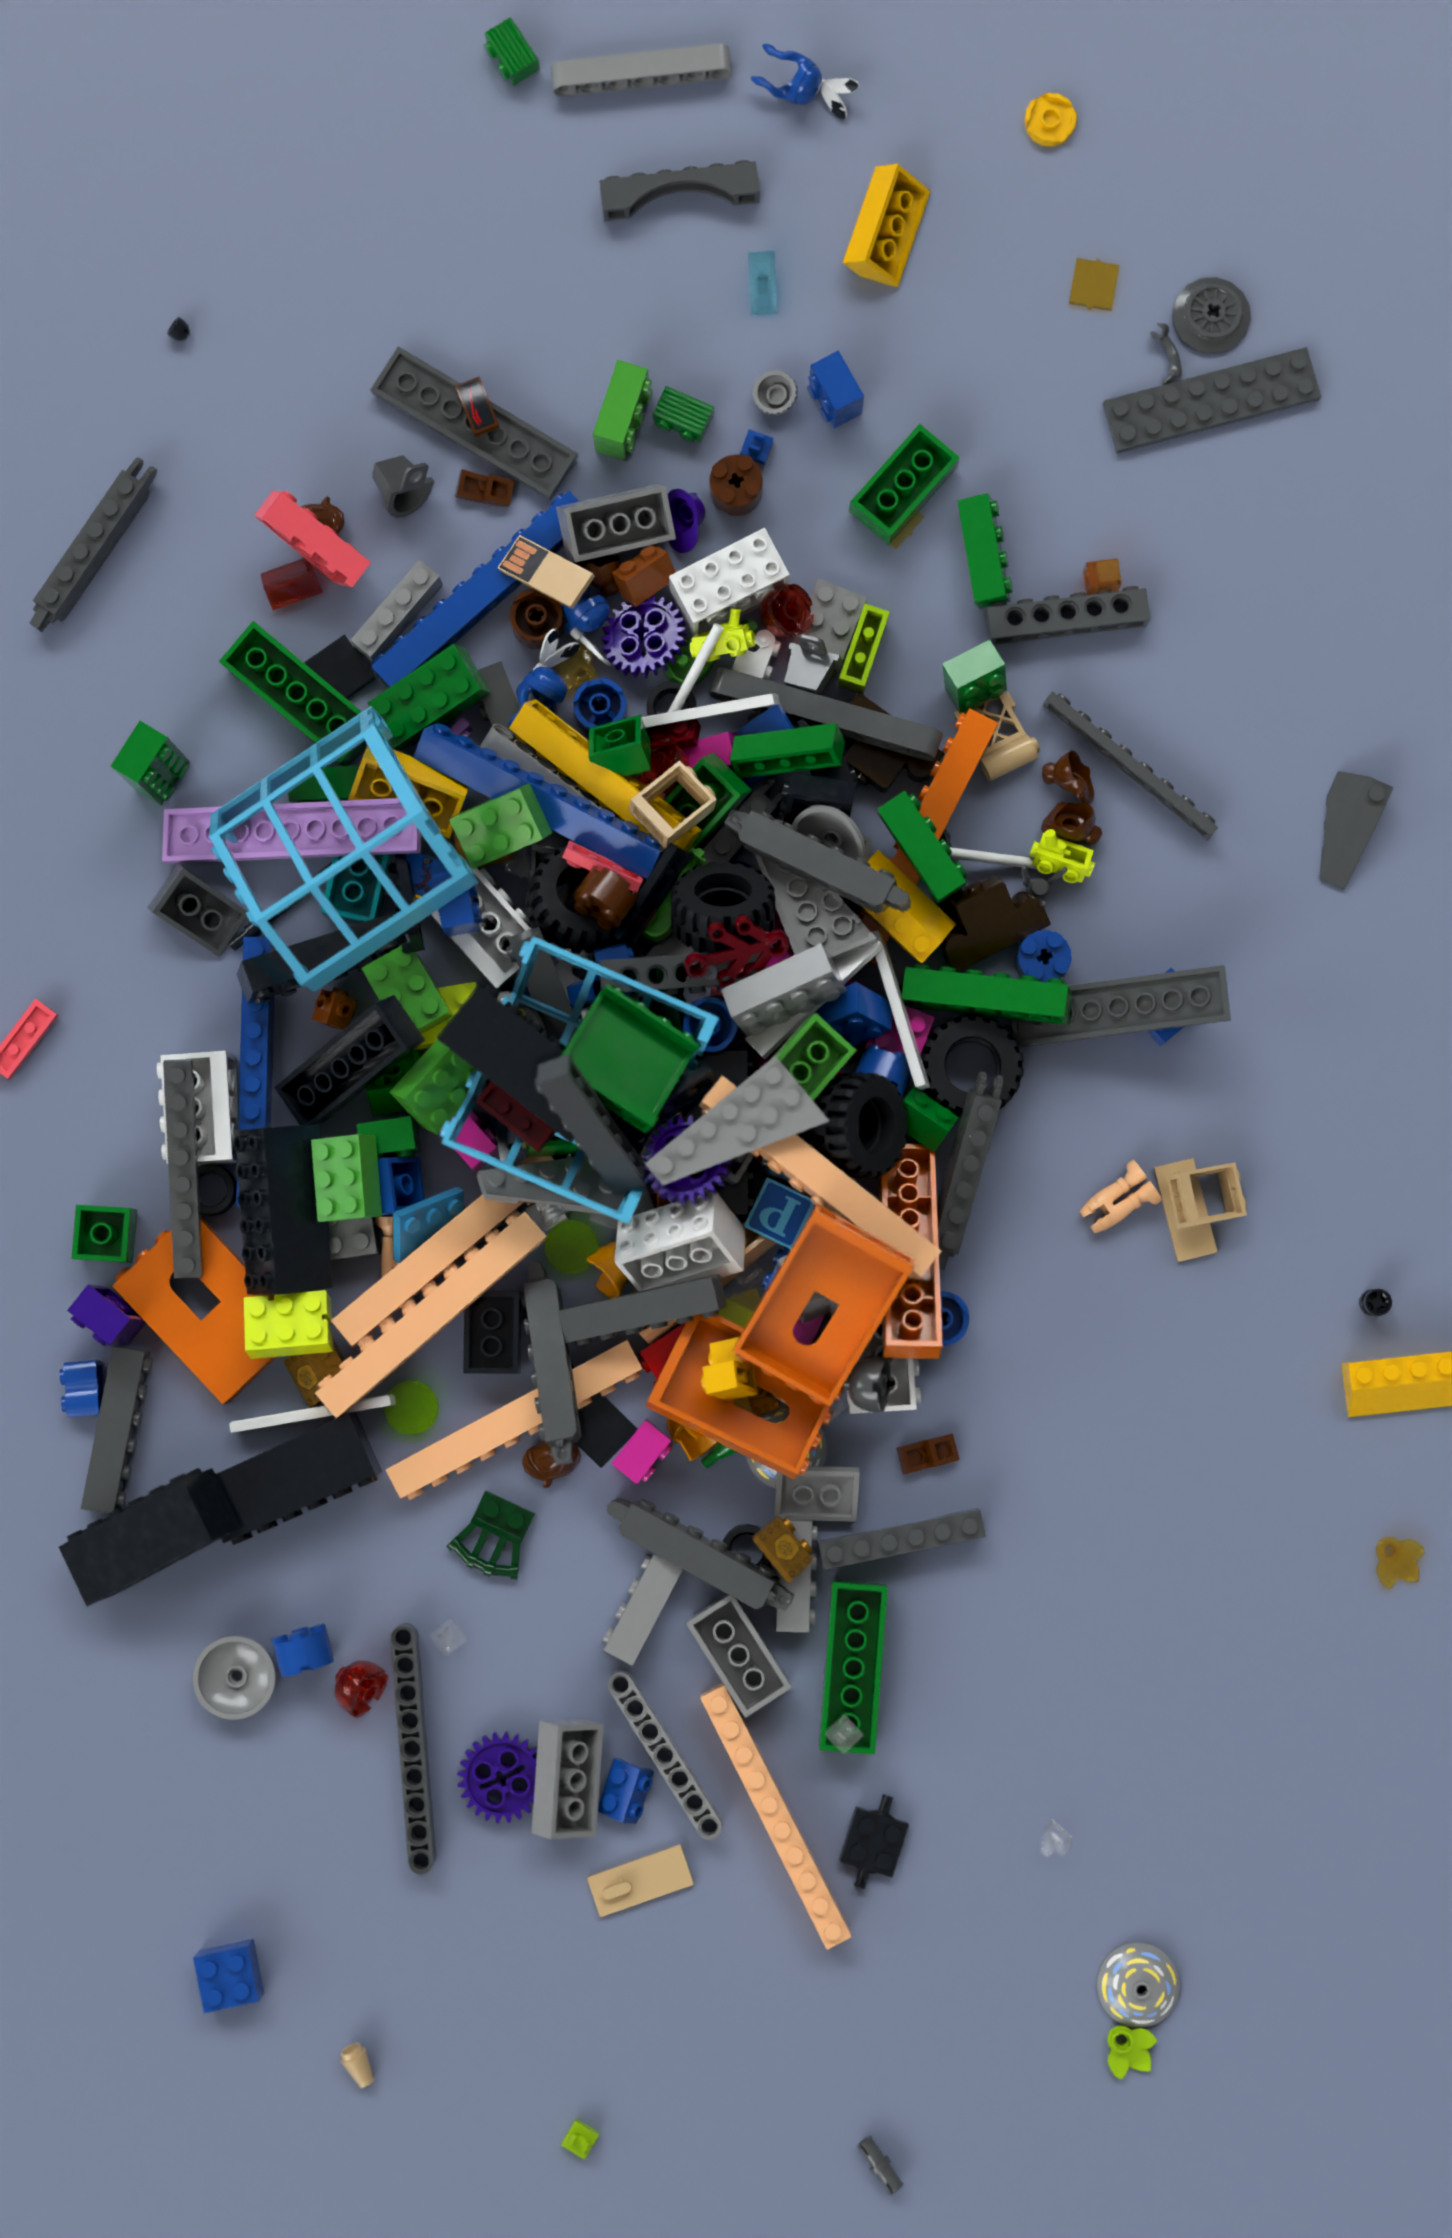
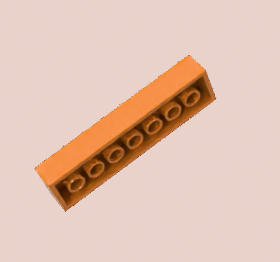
[878,1144,942,1359]

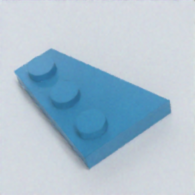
[393,1186,464,1263]

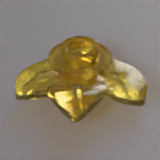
[554,643,596,691]
[1376,1537,1426,1589]

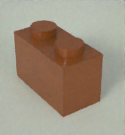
[612,544,676,607]

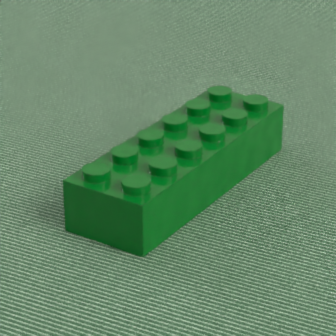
[219,621,367,766]
[901,964,1073,1025]
[819,1580,888,1755]

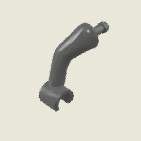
[1150,323,1182,385]

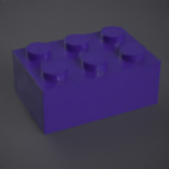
[67,1284,146,1346]

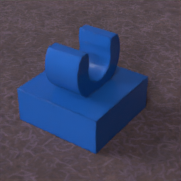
[740,429,774,465]

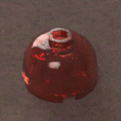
[760,583,814,638]
[637,738,690,794]
[335,1660,388,1718]

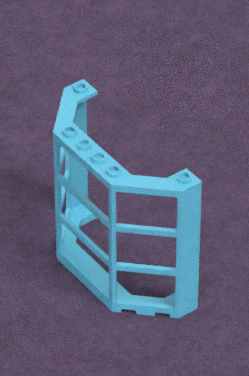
[209,706,479,992]
[440,936,719,1224]

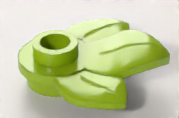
[1107,2025,1157,2079]

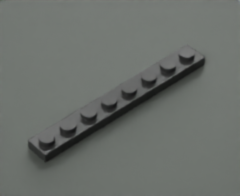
[1043,691,1218,840]
[163,1059,203,1278]

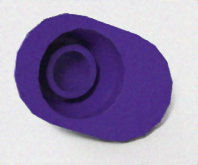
[667,488,705,553]

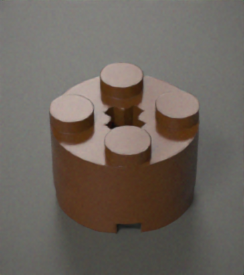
[710,454,763,516]
[509,588,565,649]
[573,866,638,931]

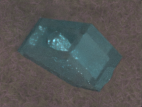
[748,251,777,315]

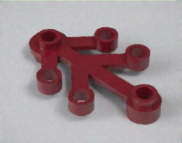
[684,915,789,988]

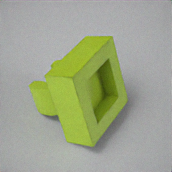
[561,2118,599,2160]

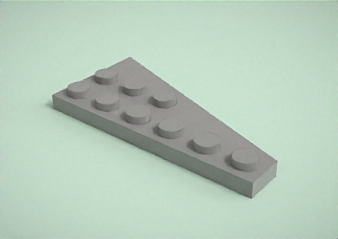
[755,854,878,960]
[645,1056,829,1185]
[477,1155,655,1215]

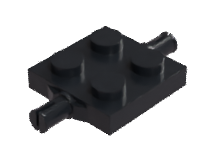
[839,1794,909,1889]

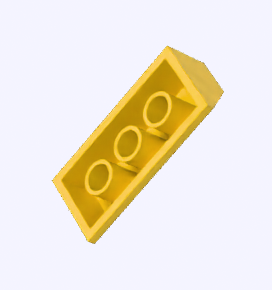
[843,164,931,287]
[348,746,469,839]
[857,850,956,963]
[1341,1351,1452,1417]

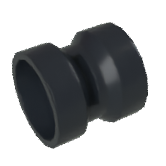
[1359,1289,1392,1316]

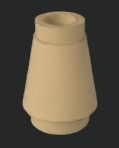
[340,2042,374,2088]

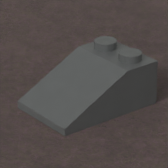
[147,864,247,957]

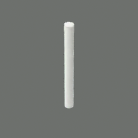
[668,623,724,712]
[949,847,1037,869]

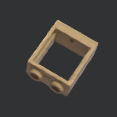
[629,760,717,849]
[1166,1162,1247,1229]

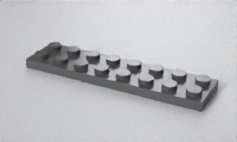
[370,346,578,500]
[1103,347,1321,453]
[1011,965,1231,1048]

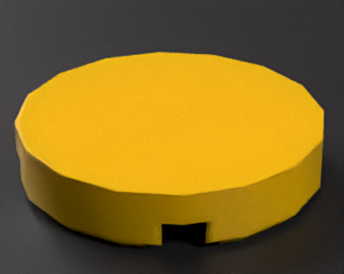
[1024,93,1077,147]

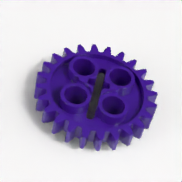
[601,595,688,678]
[642,1115,733,1206]
[457,1731,537,1823]

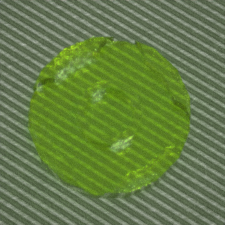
[545,1220,599,1274]
[384,1380,439,1435]

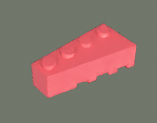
[254,490,371,588]

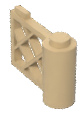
[954,692,1040,782]

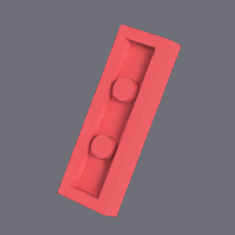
[562,840,643,893]
[0,998,59,1080]

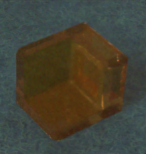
[1083,558,1122,595]

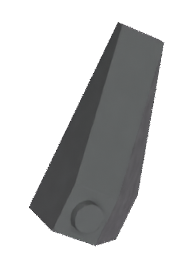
[1319,771,1394,890]

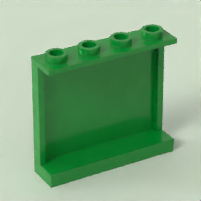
[560,984,701,1133]

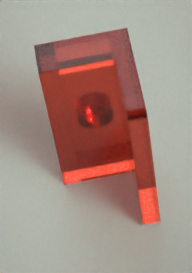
[260,558,323,610]

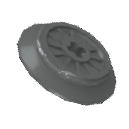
[1172,277,1251,354]

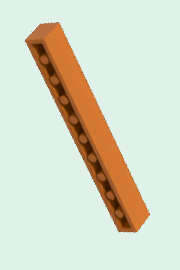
[858,708,998,966]

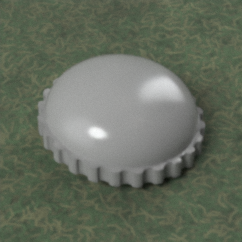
[752,370,798,416]

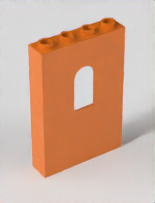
[733,1204,915,1406]
[112,1217,277,1404]
[645,1314,844,1480]

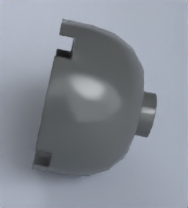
[844,1356,891,1413]

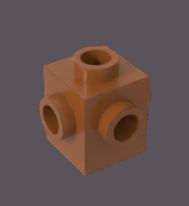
[311,987,357,1030]

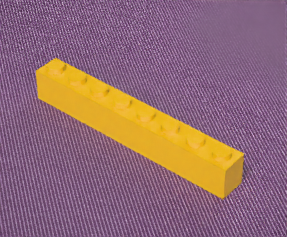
[509,699,703,851]

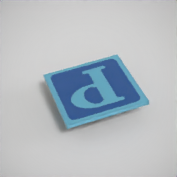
[743,1177,815,1249]

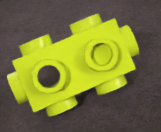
[690,607,756,662]
[1029,829,1095,883]

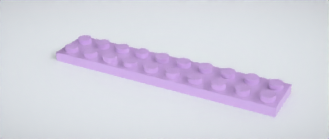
[162,798,421,864]

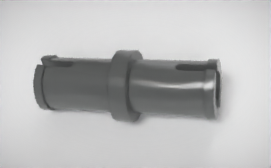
[857,2135,903,2195]

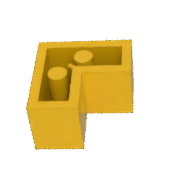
[701,1337,758,1401]

